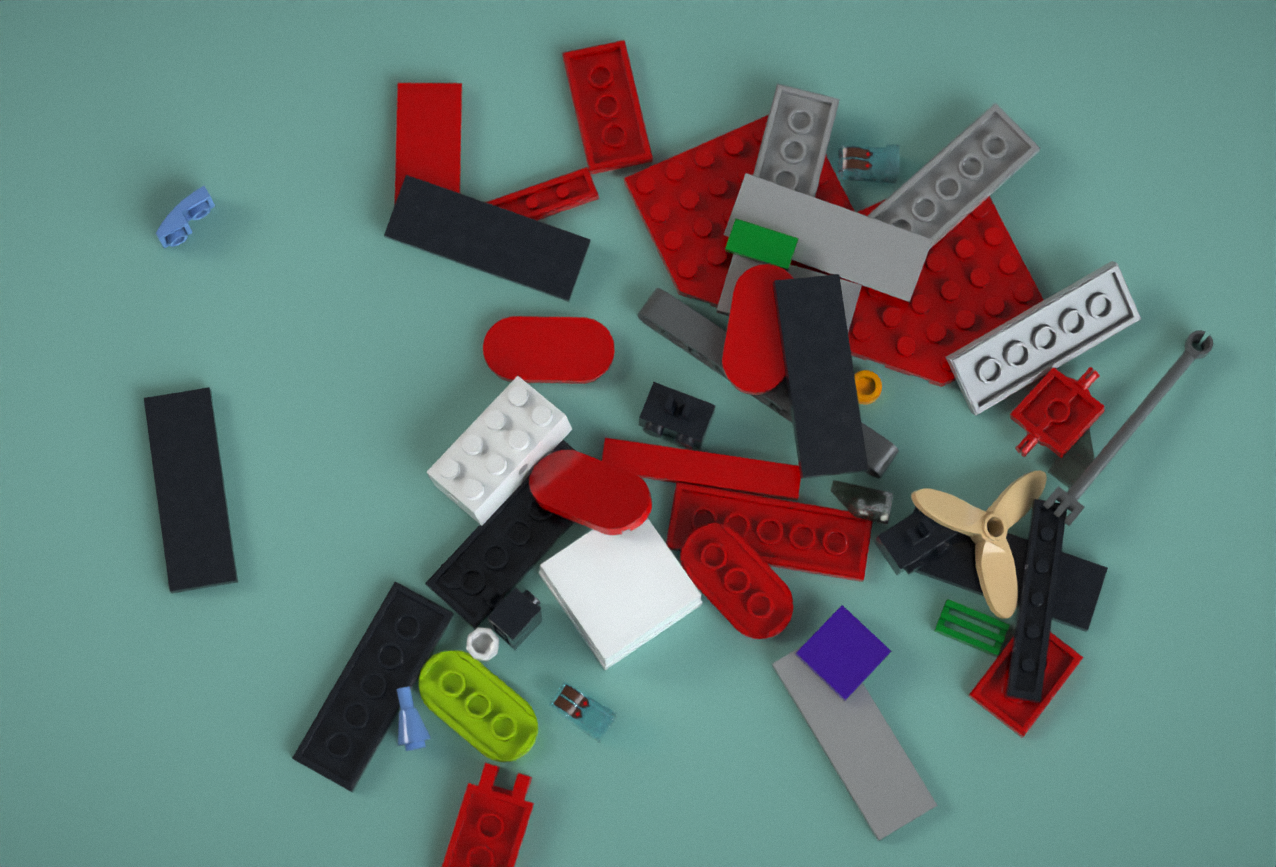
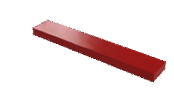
[602,438,801,501]

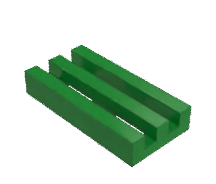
[934,599,1010,657]

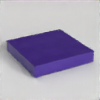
[795,605,892,702]

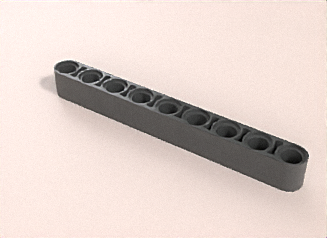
[637,288,899,479]

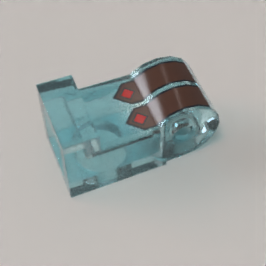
[838,144,899,183]
[549,682,616,743]

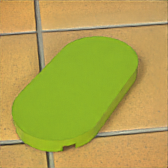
[419,650,538,762]

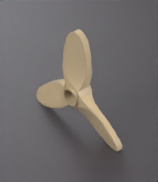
[911,470,1047,619]

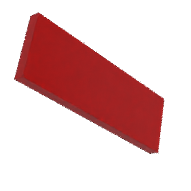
[666,482,874,582]

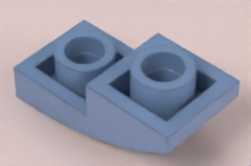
[156,186,215,248]

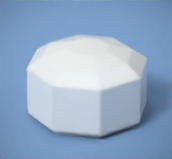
[466,627,499,662]

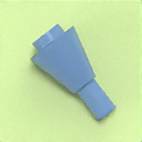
[397,686,431,751]

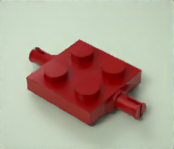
[1010,367,1105,458]

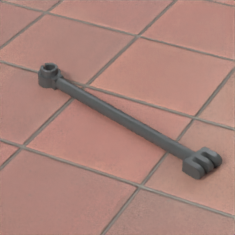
[1043,330,1213,526]

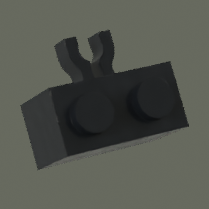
[639,382,716,450]
[874,510,956,575]
[480,585,542,650]

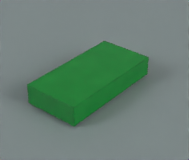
[725,218,798,271]

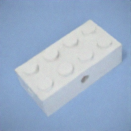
[427,376,572,526]

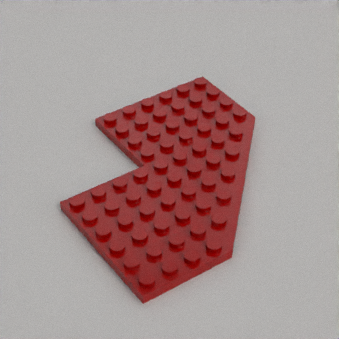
[624,115,1044,387]

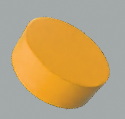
[854,370,882,405]

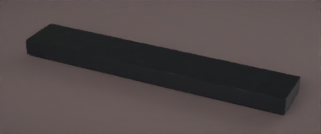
[1005,499,1067,703]

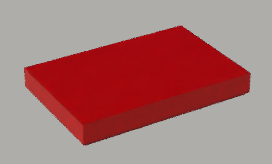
[968,632,1084,738]

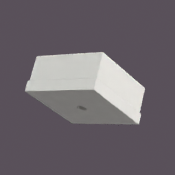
[539,518,702,670]

